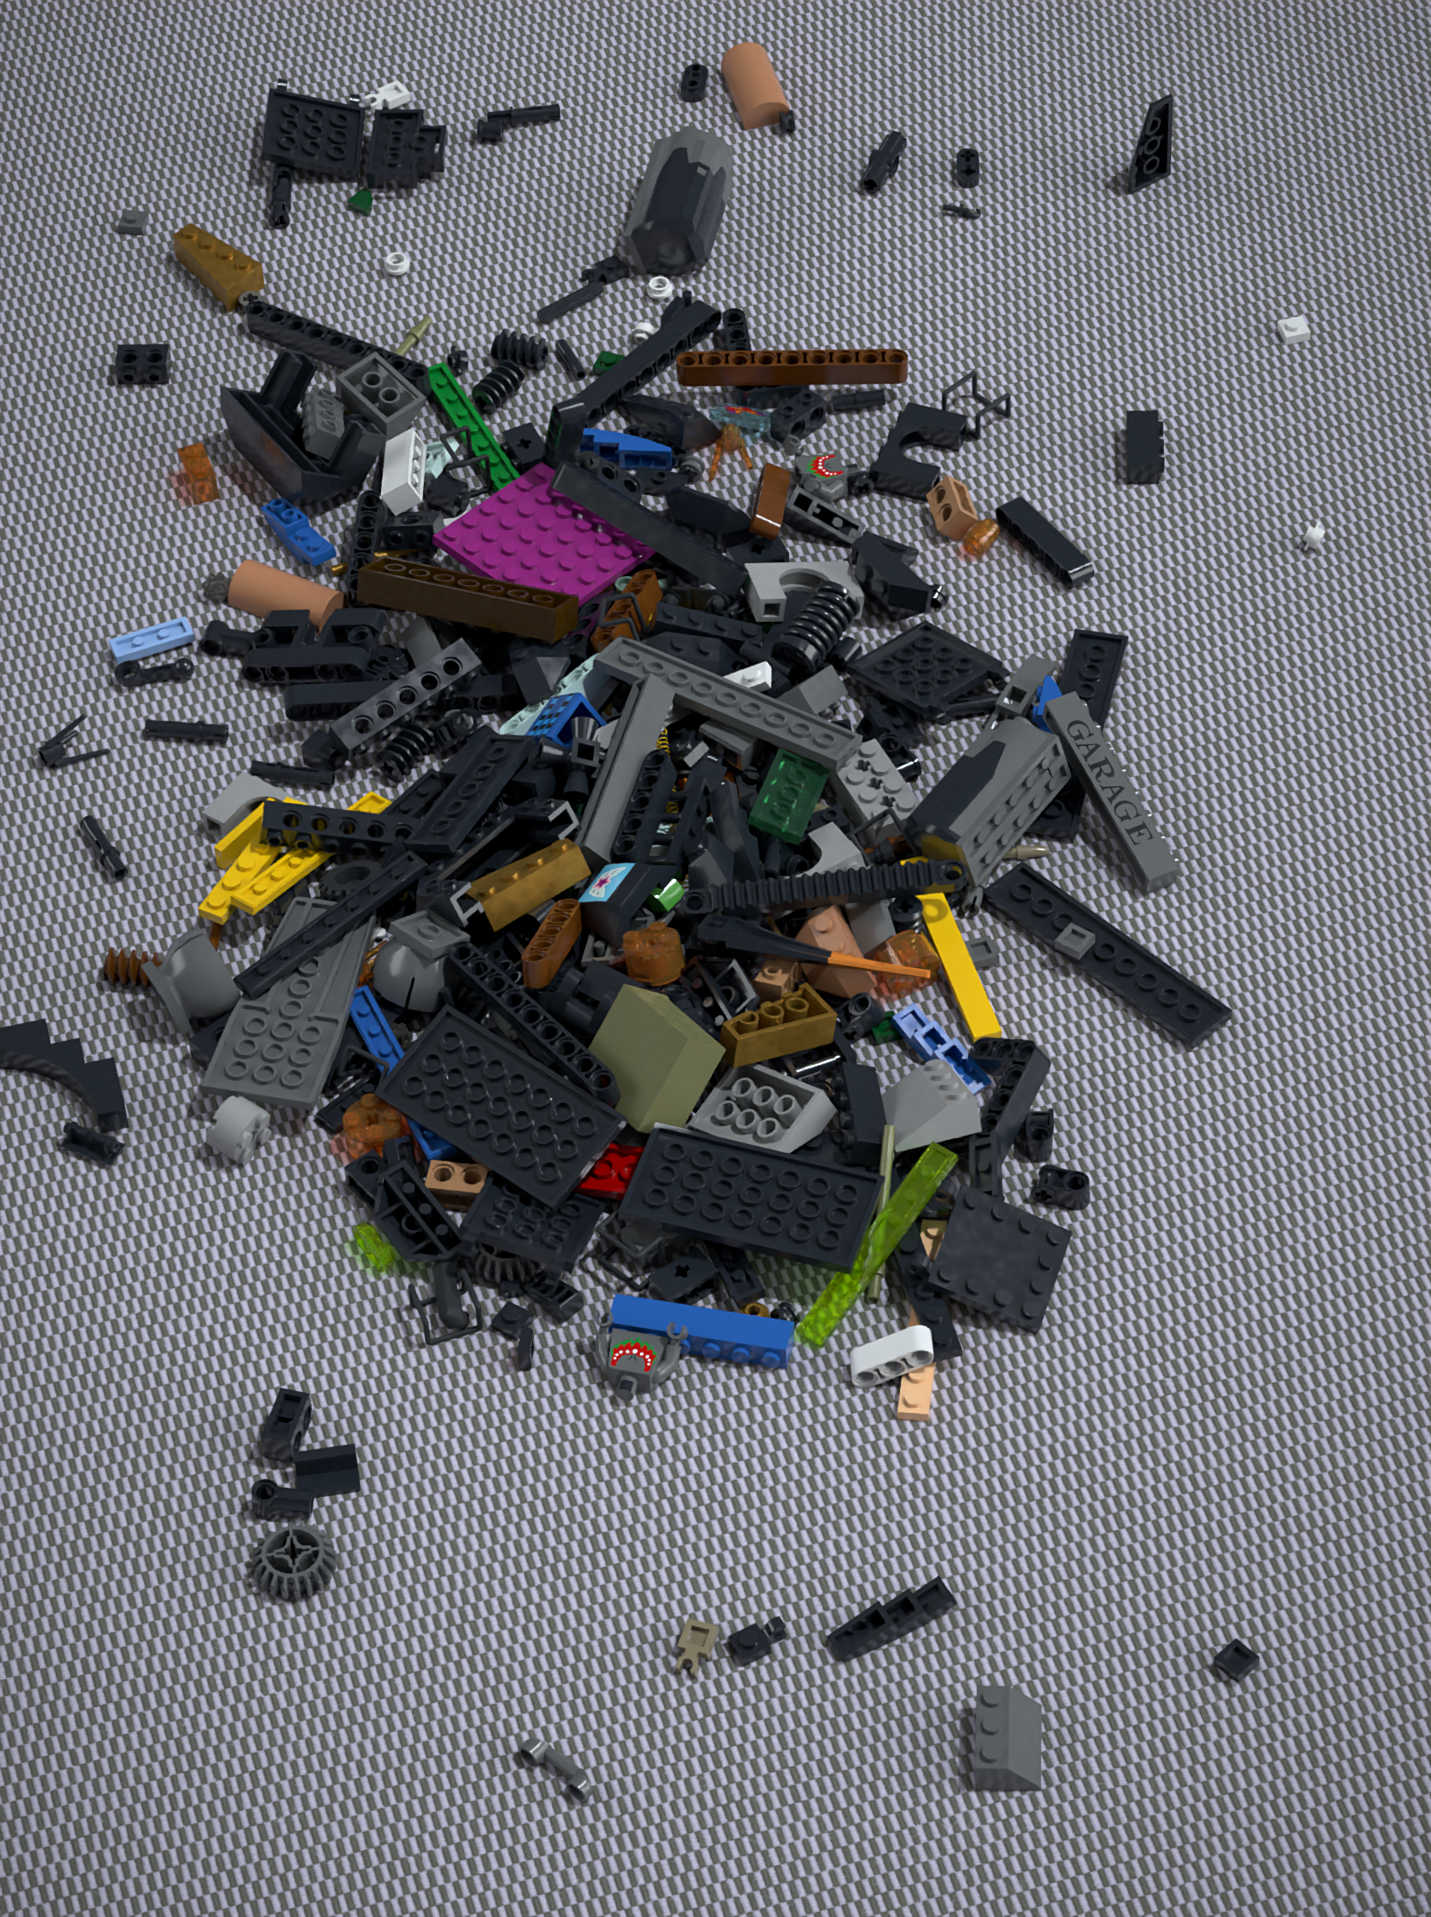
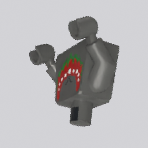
[783,435,859,502]
[594,1310,688,1401]

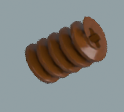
[103,947,163,987]

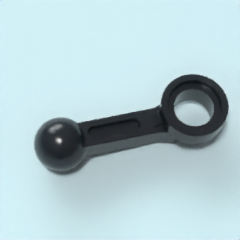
[114,658,195,687]

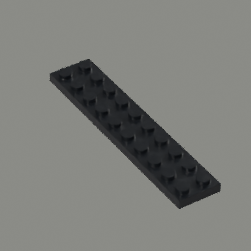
[1025,629,1129,839]
[982,861,1232,1049]

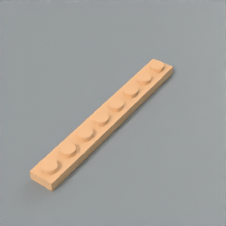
[897,1219,947,1422]

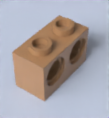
[926,475,979,541]
[754,959,801,1009]
[425,1160,490,1211]

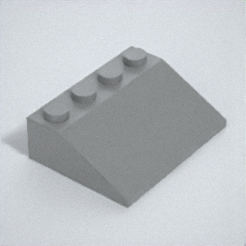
[881,1059,982,1152]
[688,1063,837,1153]

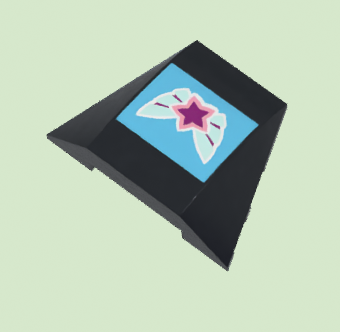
[573,862,678,949]

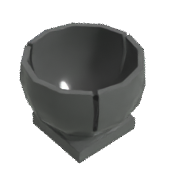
[373,909,470,1012]
[141,927,241,1035]

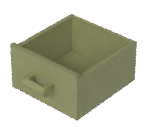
[588,984,726,1134]

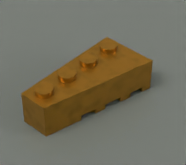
[173,223,265,313]
[463,838,591,932]
[719,982,837,1068]

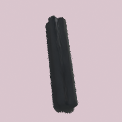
[537,280,604,324]

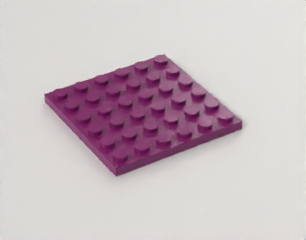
[433,462,657,608]

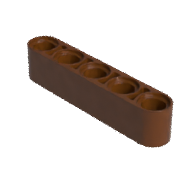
[749,462,791,541]
[590,569,663,654]
[521,899,582,988]

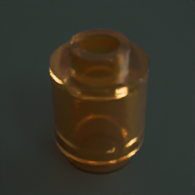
[962,518,1000,557]

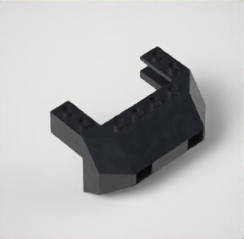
[220,349,387,507]
[416,797,582,945]

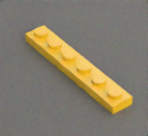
[198,797,308,925]

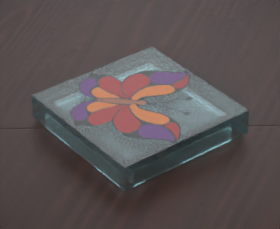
[709,402,771,430]

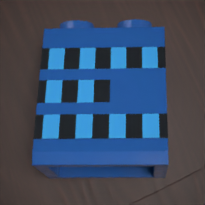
[525,692,607,747]

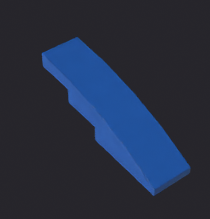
[579,428,672,471]
[890,1003,992,1095]

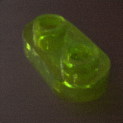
[352,1222,395,1273]

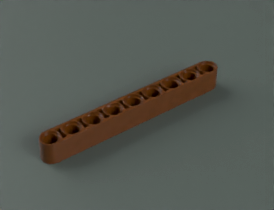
[676,349,908,387]

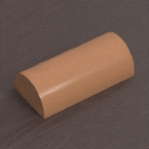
[721,42,790,130]
[228,559,348,638]

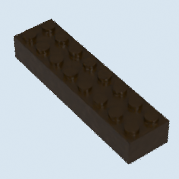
[357,555,579,644]

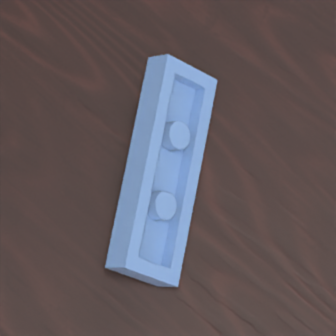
[109,616,195,665]

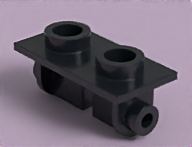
[60,1121,126,1167]

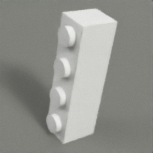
[380,428,427,516]

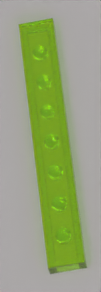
[795,1141,958,1349]

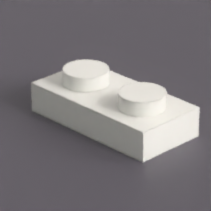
[724,661,771,692]

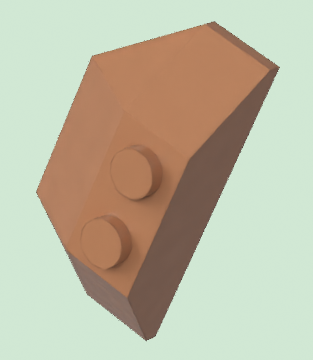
[794,905,877,1000]

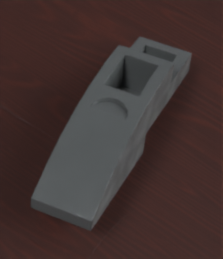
[983,654,1057,731]

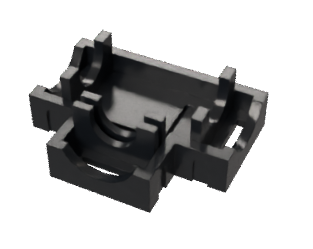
[366,109,448,189]

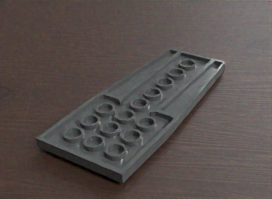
[200,896,377,1111]

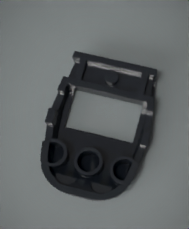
[892,1131,1005,1222]

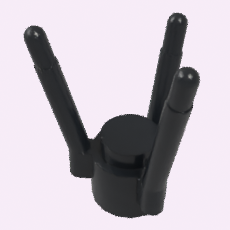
[37,714,110,769]

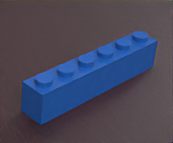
[607,1294,795,1369]

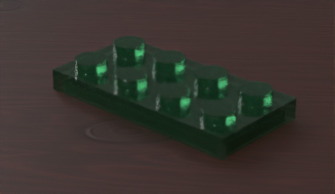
[746,748,831,845]

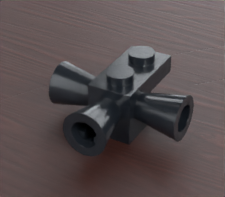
[535,717,606,804]

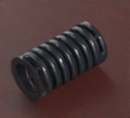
[772,581,860,678]

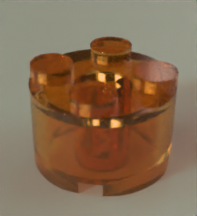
[622,921,686,986]
[874,930,941,998]
[342,1094,404,1160]

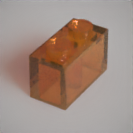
[177,442,219,505]

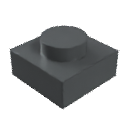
[118,210,149,235]
[1055,923,1095,960]
[964,935,999,969]

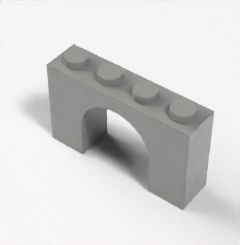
[742,561,865,622]
[202,771,313,863]
[760,822,866,924]

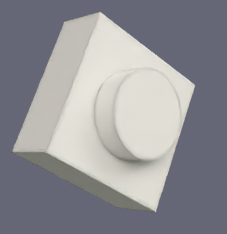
[1277,316,1311,345]

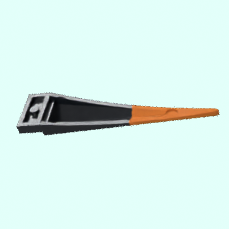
[697,914,931,979]

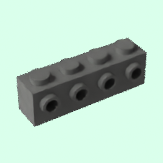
[300,387,344,460]

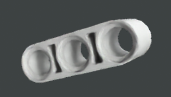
[849,1325,934,1388]

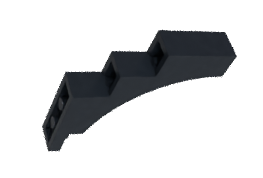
[0,1018,129,1133]

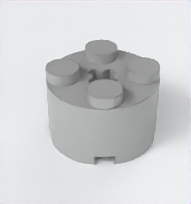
[206,1094,271,1165]

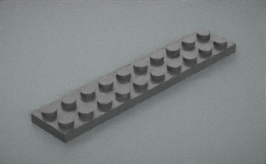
[593,635,863,770]

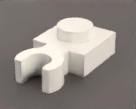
[364,80,411,113]

